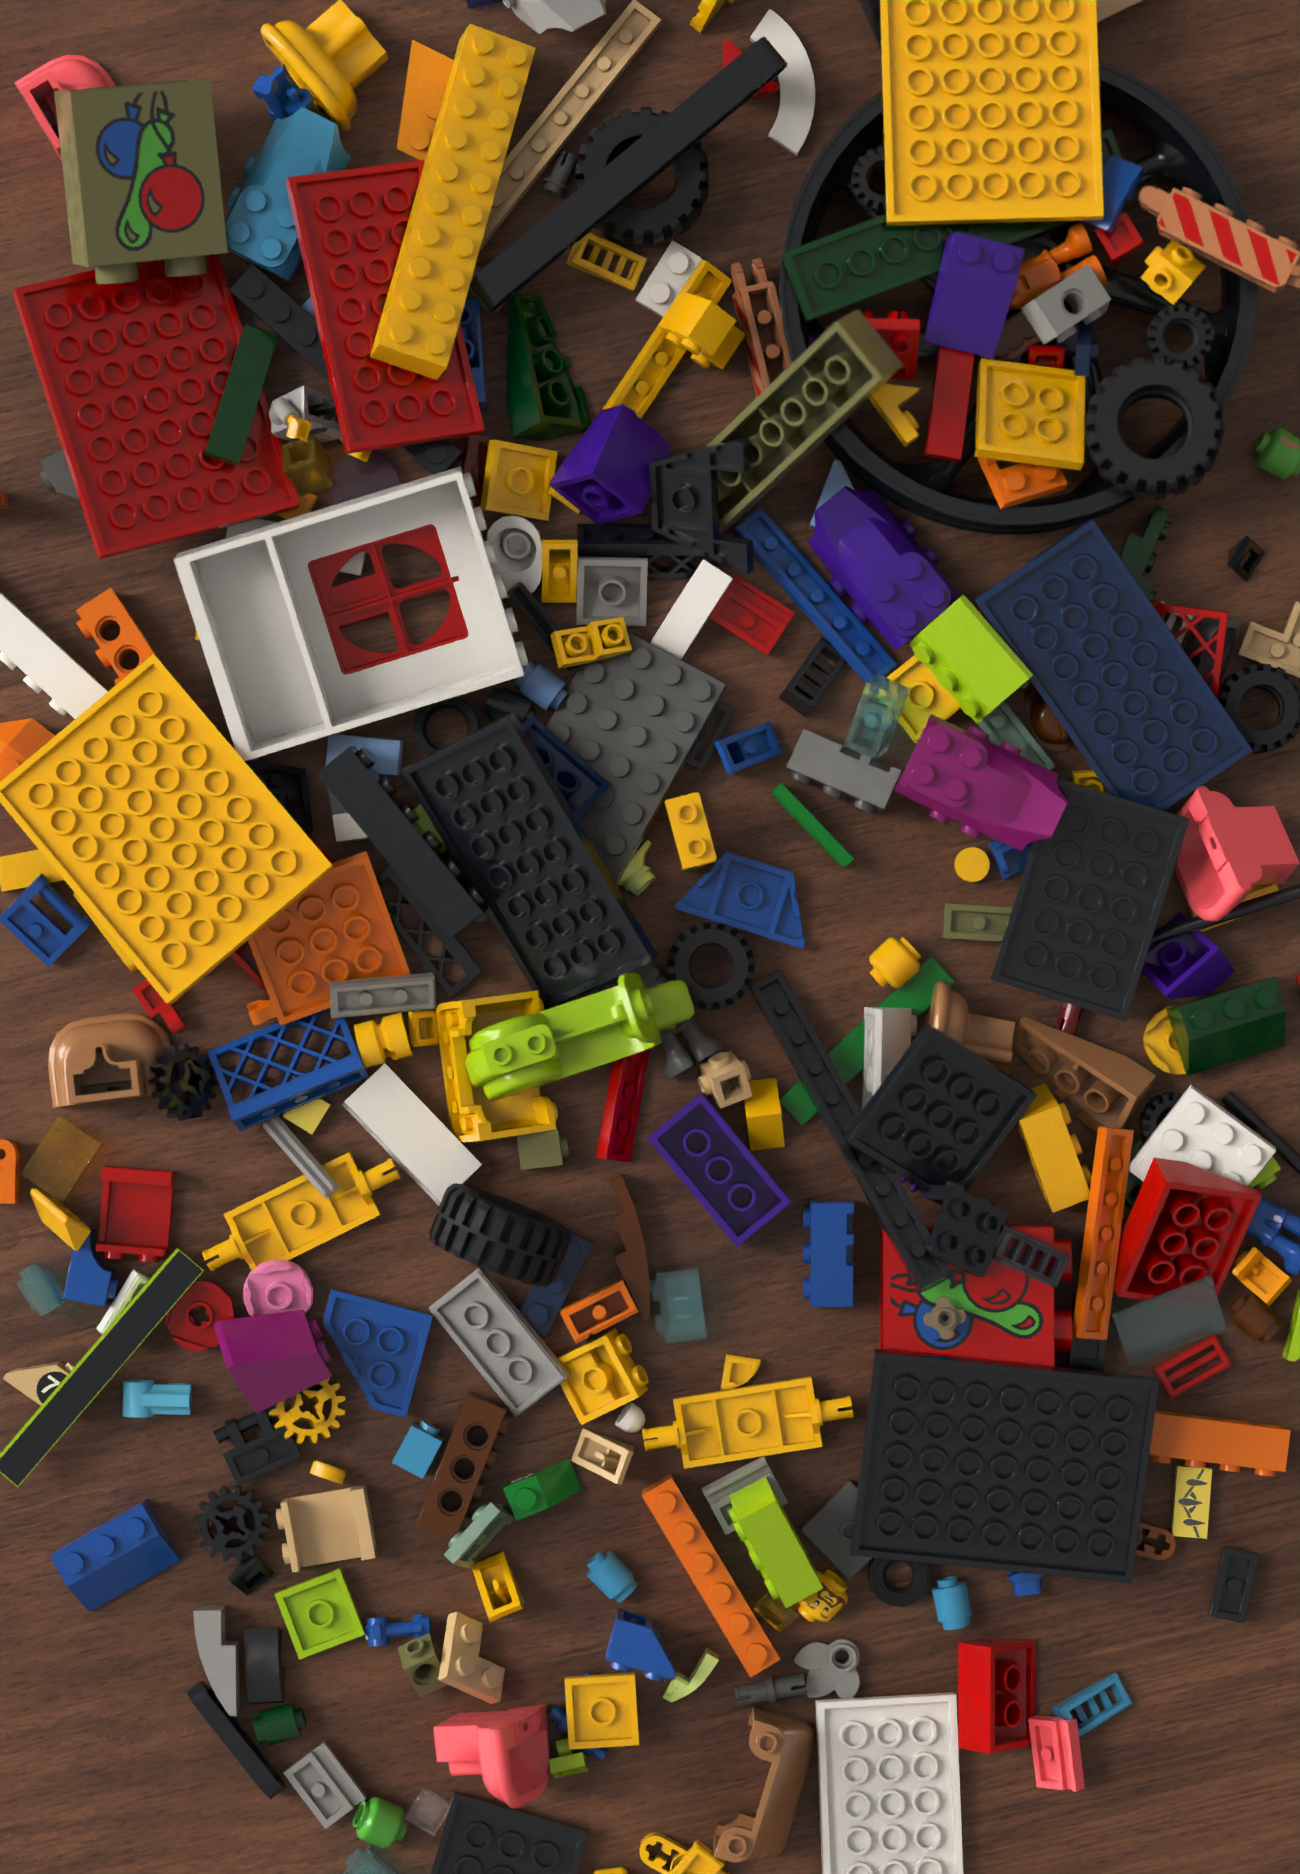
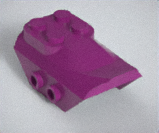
[894,714,1068,851]

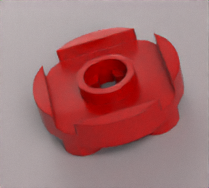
[164,1280,236,1351]

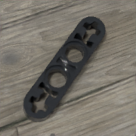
[187,1681,286,1799]

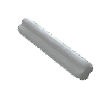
[262,1116,339,1199]

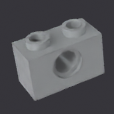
[1020,264,1111,344]

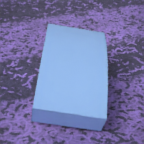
[326,733,403,775]

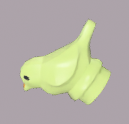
[617,839,656,896]

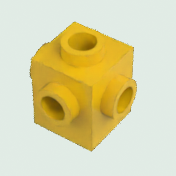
[1140,239,1206,305]

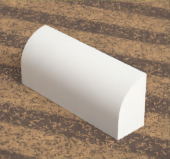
[342,1063,482,1206]

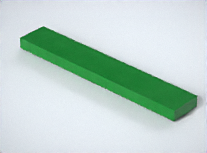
[779,956,955,1126]

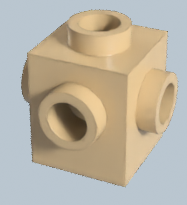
[698,1051,752,1109]

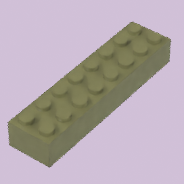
[706,309,904,534]

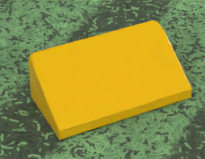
[30,1188,91,1251]

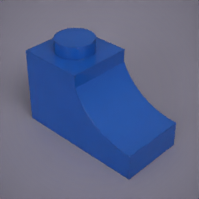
[63,1229,119,1307]

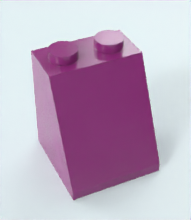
[214,1309,333,1414]

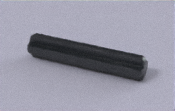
[507,582,579,671]

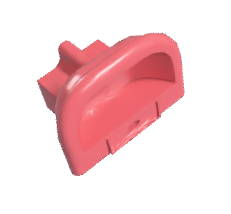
[14,55,116,161]
[1174,785,1300,921]
[433,1704,551,1808]

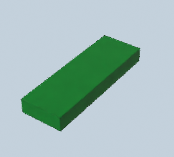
[771,783,854,868]

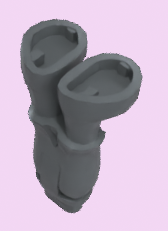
[628,962,725,1081]

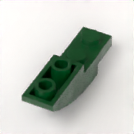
[1119,506,1171,600]

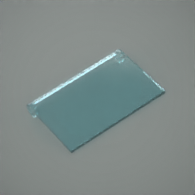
[1112,1275,1227,1367]

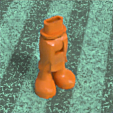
[1008,222,1107,312]

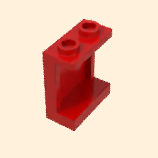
[95,1165,176,1262]

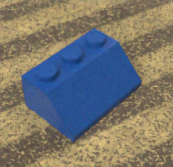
[50,1499,181,1612]

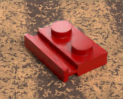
[709,575,795,656]

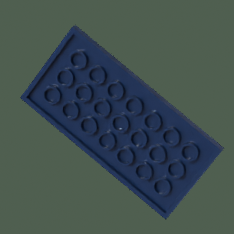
[975,518,1253,810]

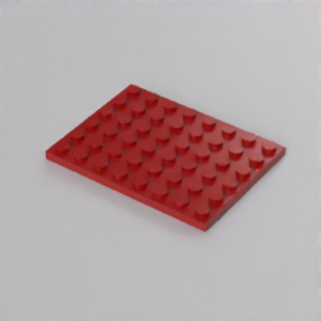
[12,254,300,560]

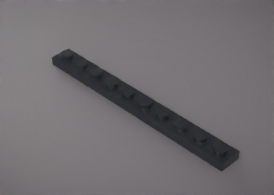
[749,970,952,1292]

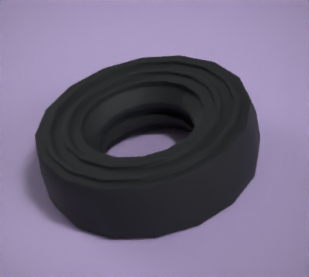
[868,1558,931,1607]

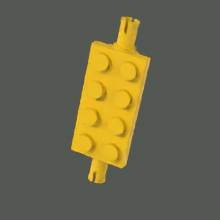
[202,1152,401,1272]
[642,1376,854,1469]

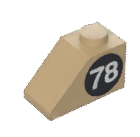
[3,1361,76,1406]

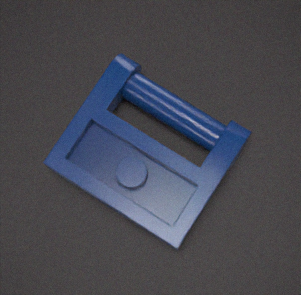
[0,873,93,967]

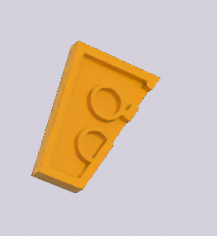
[397,40,454,163]

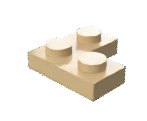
[1237,601,1300,680]
[438,1612,505,1704]

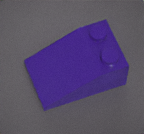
[923,231,1024,359]

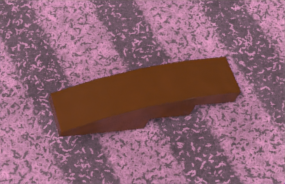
[610,1174,650,1321]

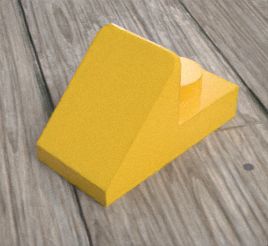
[869,384,920,448]
[541,540,578,603]

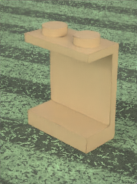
[276,1484,378,1573]

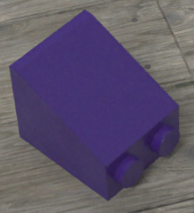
[549,404,671,524]

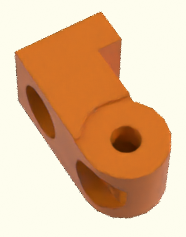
[0,1139,20,1204]

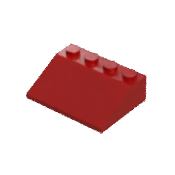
[1114,1157,1262,1309]

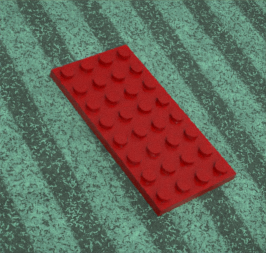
[285,160,485,454]

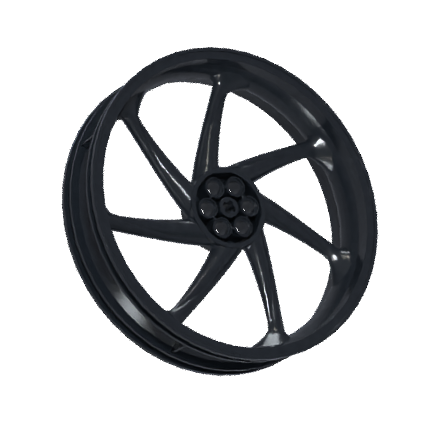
[777,60,1258,535]

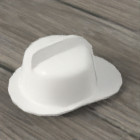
[487,515,542,598]

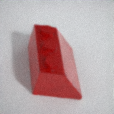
[958,1639,1036,1754]

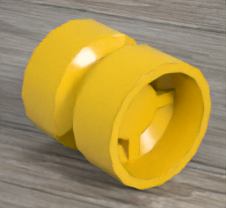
[354,1012,413,1068]

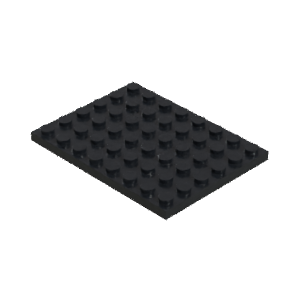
[850,1349,1159,1583]

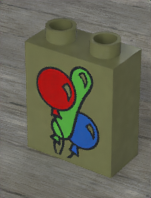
[54,79,228,284]

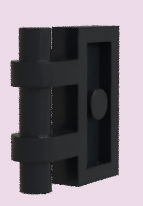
[214,1404,302,1486]

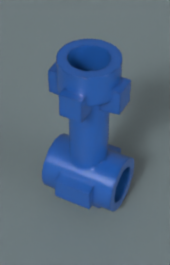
[364,1614,432,1647]

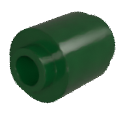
[253,1702,307,1746]

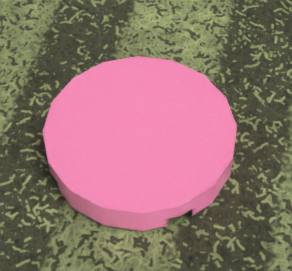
[243,1259,313,1316]

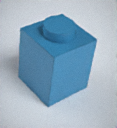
[392,1420,444,1479]

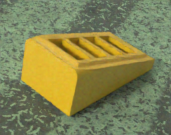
[566,232,647,291]

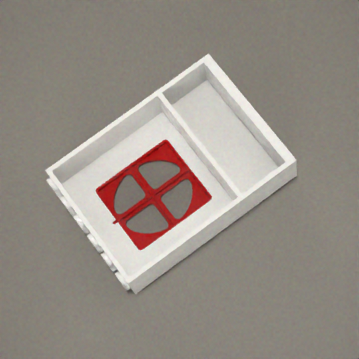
[174,466,529,761]

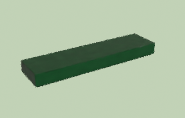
[203,324,278,466]

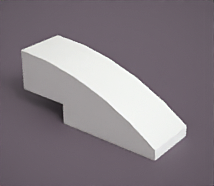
[650,559,733,660]

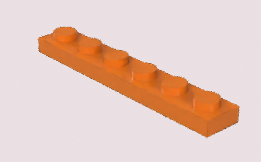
[1072,1126,1134,1340]

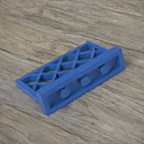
[207,1008,369,1132]

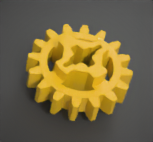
[269,1378,345,1445]

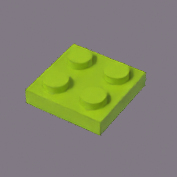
[274,1567,365,1660]

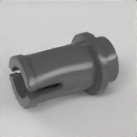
[542,150,578,198]

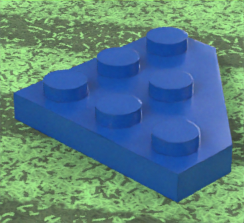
[322,1288,434,1418]

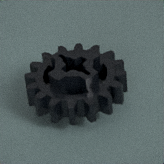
[149,1043,217,1121]
[193,1485,271,1562]

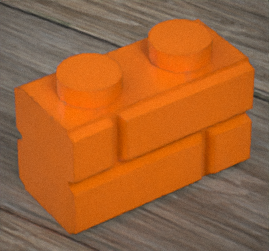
[560,1278,639,1344]

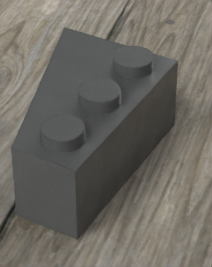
[785,729,902,815]

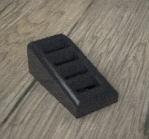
[779,637,846,717]
[992,1225,1070,1288]

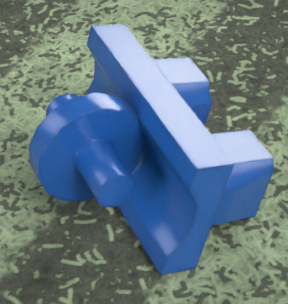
[252,66,314,121]

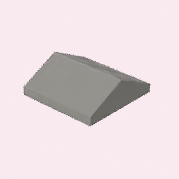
[576,557,648,626]

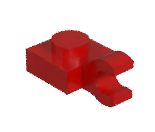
[131,979,187,1034]

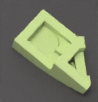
[662,1647,719,1702]

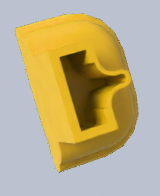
[260,0,388,132]

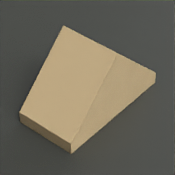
[571,1428,634,1485]

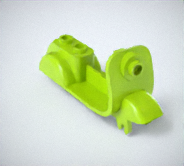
[465,972,694,1101]

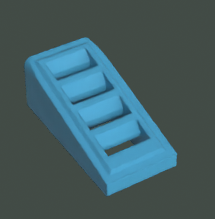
[1051,1673,1133,1737]

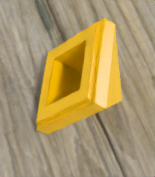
[407,1010,439,1047]

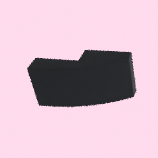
[244,1627,285,1704]

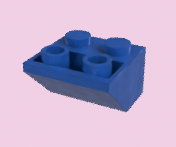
[605,1608,675,1682]

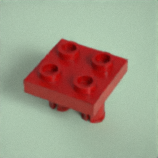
[860,310,920,380]

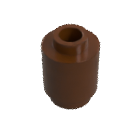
[1228,1293,1281,1344]

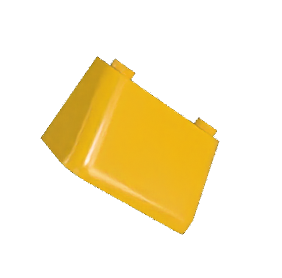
[436,990,558,1142]

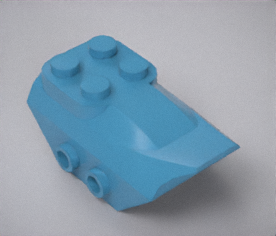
[225,107,352,281]

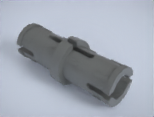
[734,1672,807,1708]

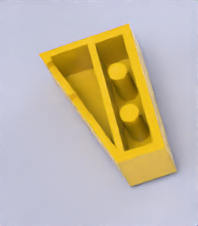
[1017,1083,1091,1213]

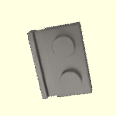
[701,1456,788,1535]
[283,1740,367,1829]

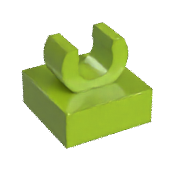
[548,1738,588,1779]

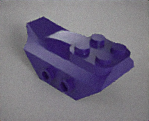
[808,486,961,651]

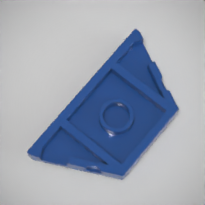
[674,852,805,949]

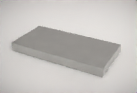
[428,1267,570,1417]

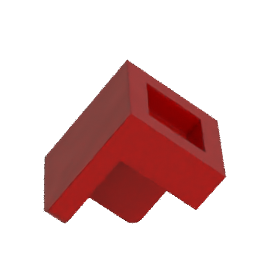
[1094,212,1144,269]

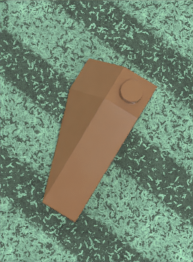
[1012,1016,1156,1132]

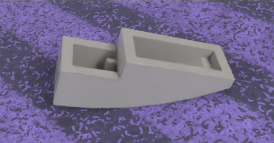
[193,1605,241,1716]

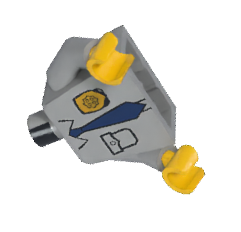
[269,386,372,462]

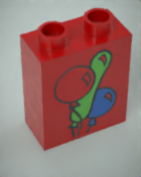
[880,1223,1072,1367]

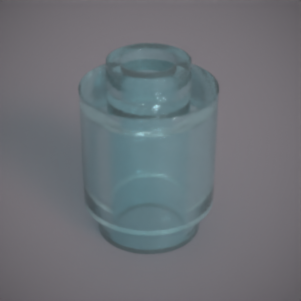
[16,1262,65,1317]

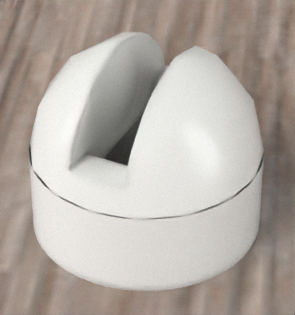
[615,1402,645,1433]

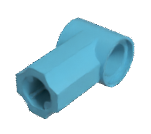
[122,1379,193,1418]

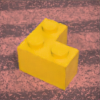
[657,291,746,370]

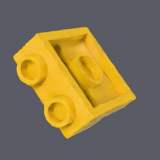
[557,1328,648,1425]

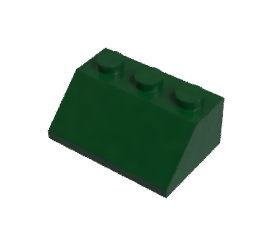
[1166,977,1286,1076]

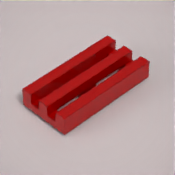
[1153,1333,1232,1399]

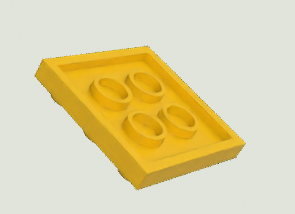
[975,358,1085,470]

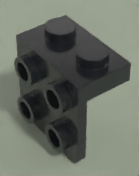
[925,1181,1008,1277]

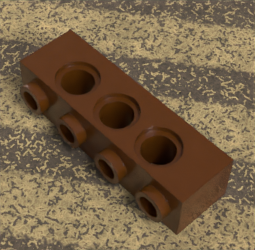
[416,1391,511,1540]

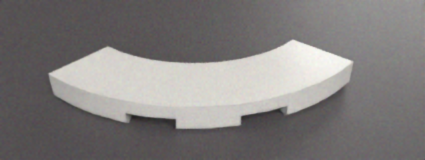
[750,9,815,156]

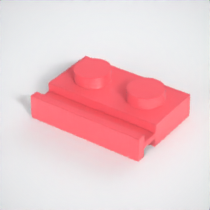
[1028,1715,1085,1792]

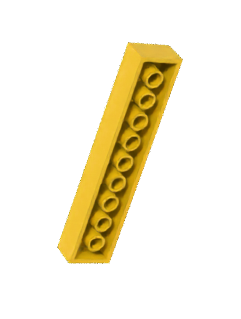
[370,24,536,380]

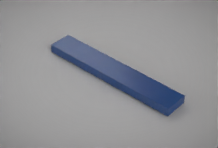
[733,506,898,689]

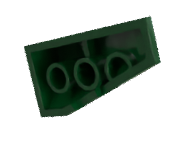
[507,292,591,441]

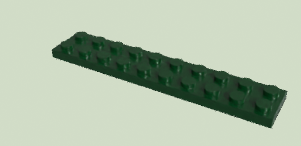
[781,129,1136,322]

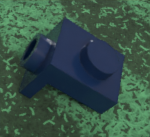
[1056,323,1099,376]

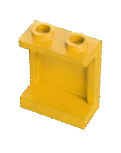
[664,792,717,871]

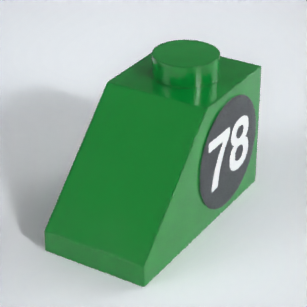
[503,1457,582,1521]

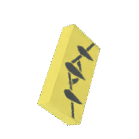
[1171,1465,1212,1539]

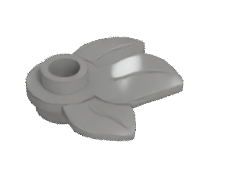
[794,1639,860,1699]

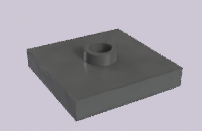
[800,1479,872,1580]

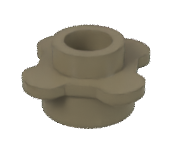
[923,1296,966,1339]

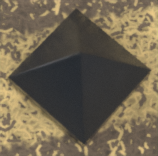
[1227,536,1265,582]
[228,1556,274,1595]

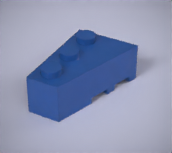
[802,1199,854,1307]

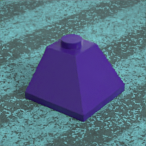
[1141,912,1235,999]

